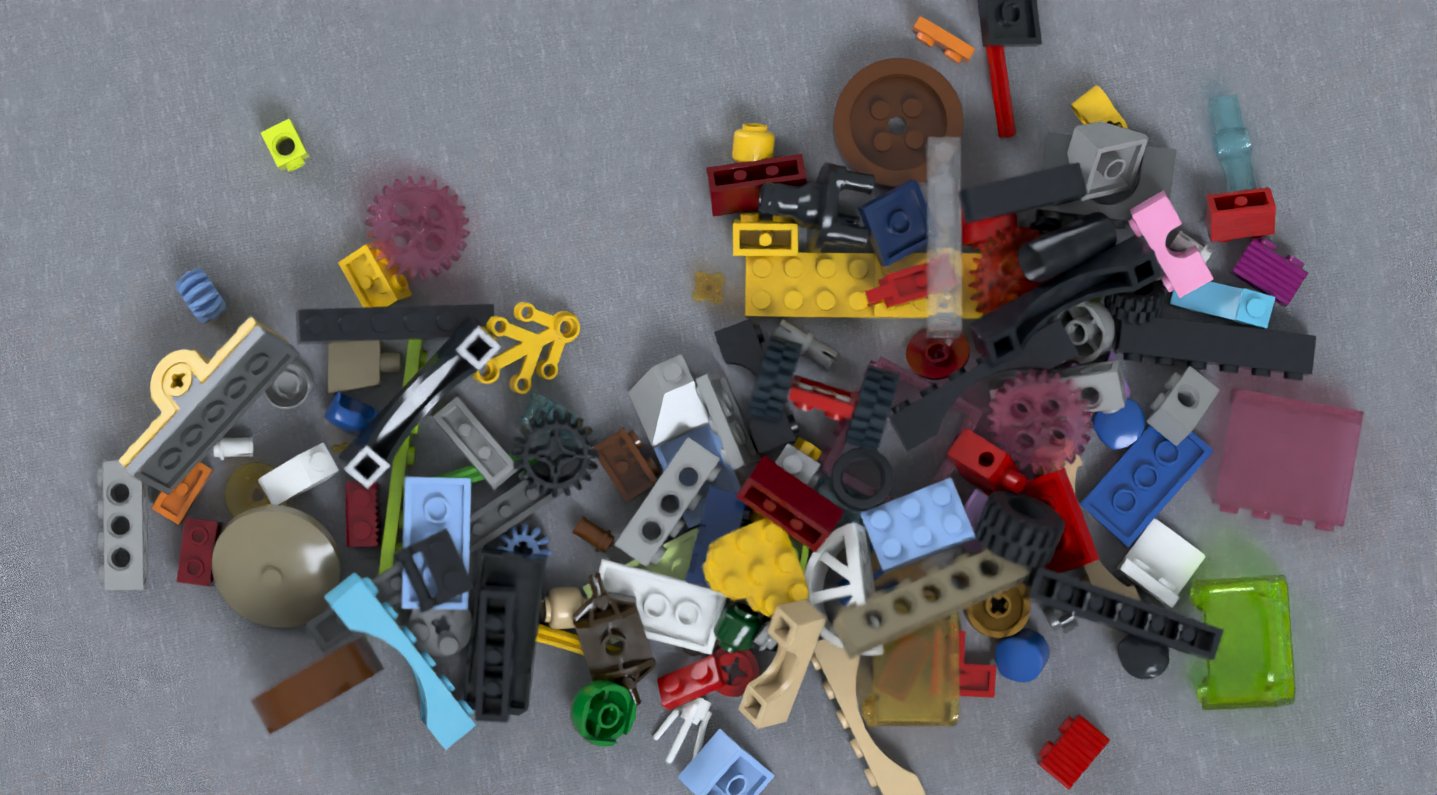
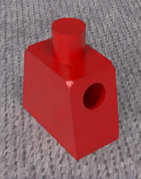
[946,428,1026,493]

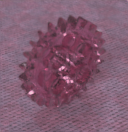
[364,176,470,280]
[987,369,1094,474]

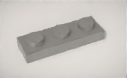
[432,397,519,489]

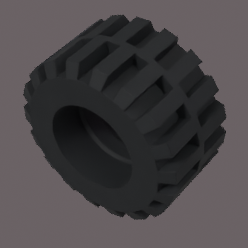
[974,490,1065,567]

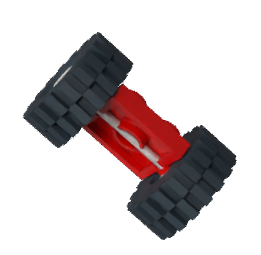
[748,335,900,452]

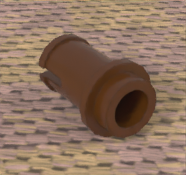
[572,516,615,553]

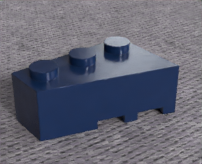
[685,486,751,587]

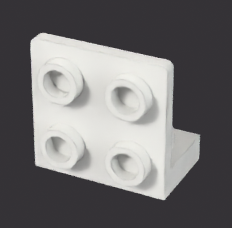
[1116,519,1205,608]

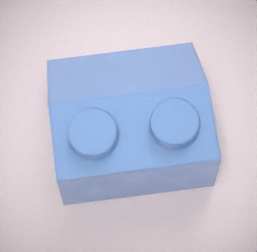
[677,729,775,795]

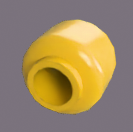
[732,123,775,163]

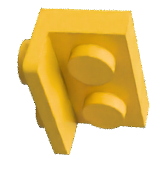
[338,240,412,308]

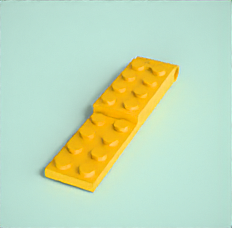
[745,252,1032,320]

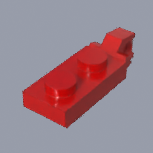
[865,256,957,308]

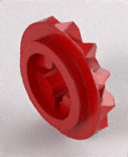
[714,648,759,697]

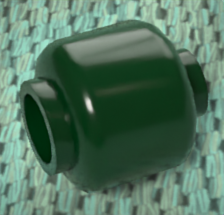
[714,603,761,653]

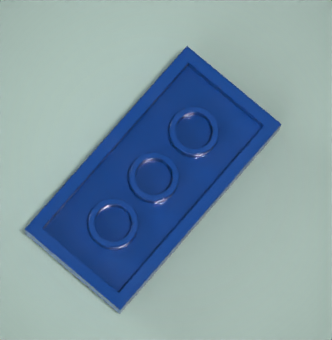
[1079,425,1214,547]

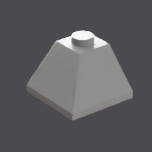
[1067,121,1148,201]
[628,354,710,449]

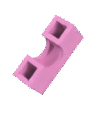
[1128,190,1214,298]

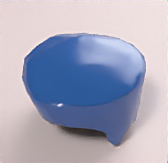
[324,391,380,436]
[1093,398,1145,450]
[995,628,1050,683]

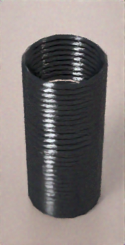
[1018,212,1117,283]

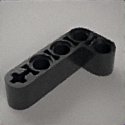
[958,162,1088,224]

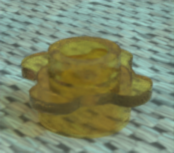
[692,271,726,305]

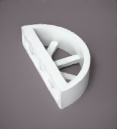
[804,522,883,656]

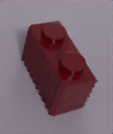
[345,482,382,547]

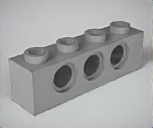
[989,359,1127,428]
[615,437,722,567]
[98,460,149,591]

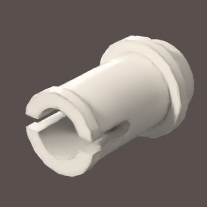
[1169,231,1213,263]
[213,436,254,460]

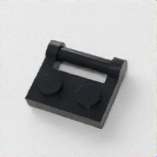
[393,528,475,613]

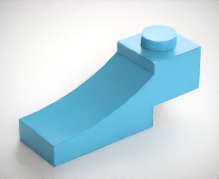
[1168,281,1275,330]

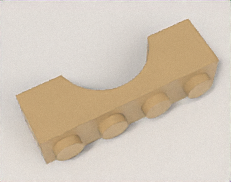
[738,599,826,729]

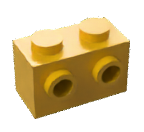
[733,213,799,256]

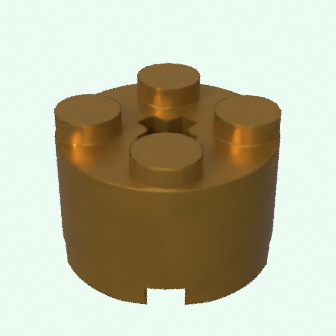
[964,573,1031,638]

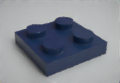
[858,179,939,267]

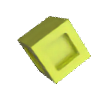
[261,119,310,172]

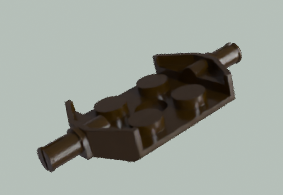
[573,573,656,706]

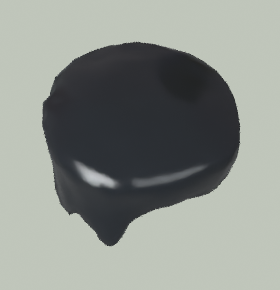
[1117,634,1169,679]

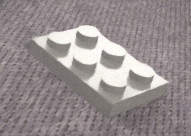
[696,371,761,470]

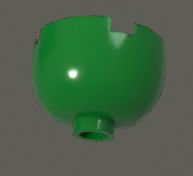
[570,680,637,747]

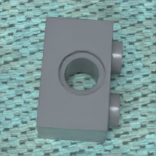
[1146,366,1220,446]

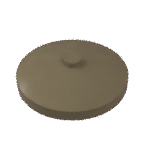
[212,505,342,628]

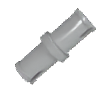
[773,319,838,370]

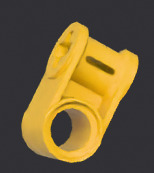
[1070,85,1128,129]

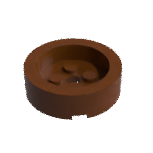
[833,58,963,190]
[250,635,384,735]

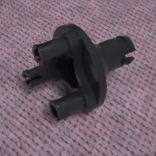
[758,162,875,253]

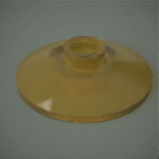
[224,462,289,518]

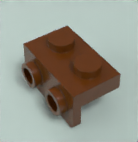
[591,427,661,503]

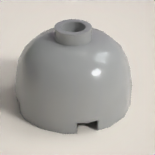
[1051,299,1115,364]

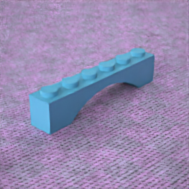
[324,572,476,750]

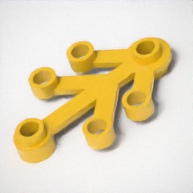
[472,302,580,394]

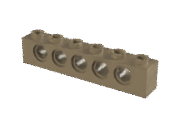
[833,547,1029,659]

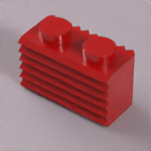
[1205,187,1276,242]
[1037,714,1110,790]

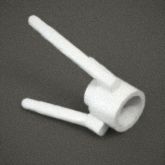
[653,697,712,764]

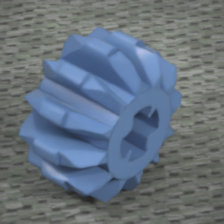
[176,268,226,324]
[496,523,552,567]

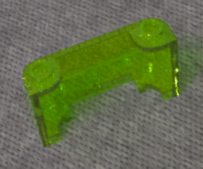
[1190,574,1296,710]

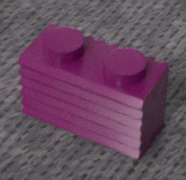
[1230,237,1308,307]

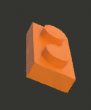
[912,16,976,64]
[151,462,214,525]

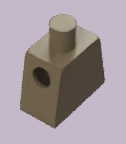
[328,341,401,394]

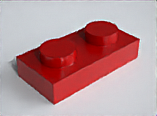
[657,654,725,711]

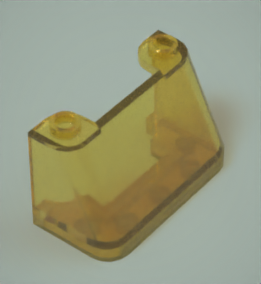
[862,595,959,727]

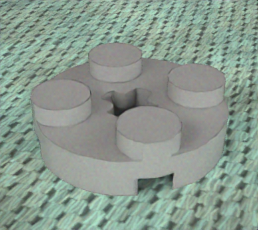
[409,607,473,657]

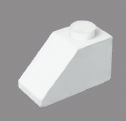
[258,443,339,505]

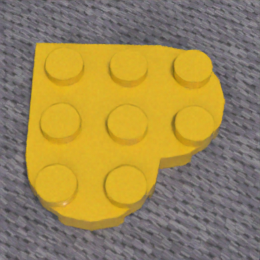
[703,518,809,619]

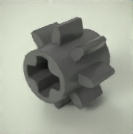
[1043,607,1080,633]

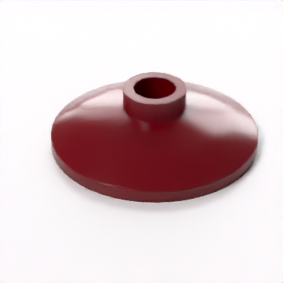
[905,326,970,380]

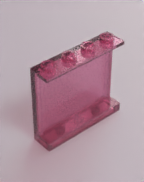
[1212,388,1364,532]

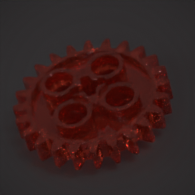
[968,226,1063,316]

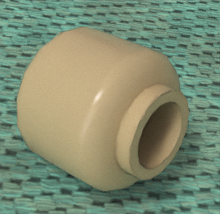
[541,586,589,630]

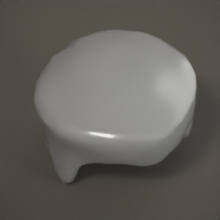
[263,359,314,409]

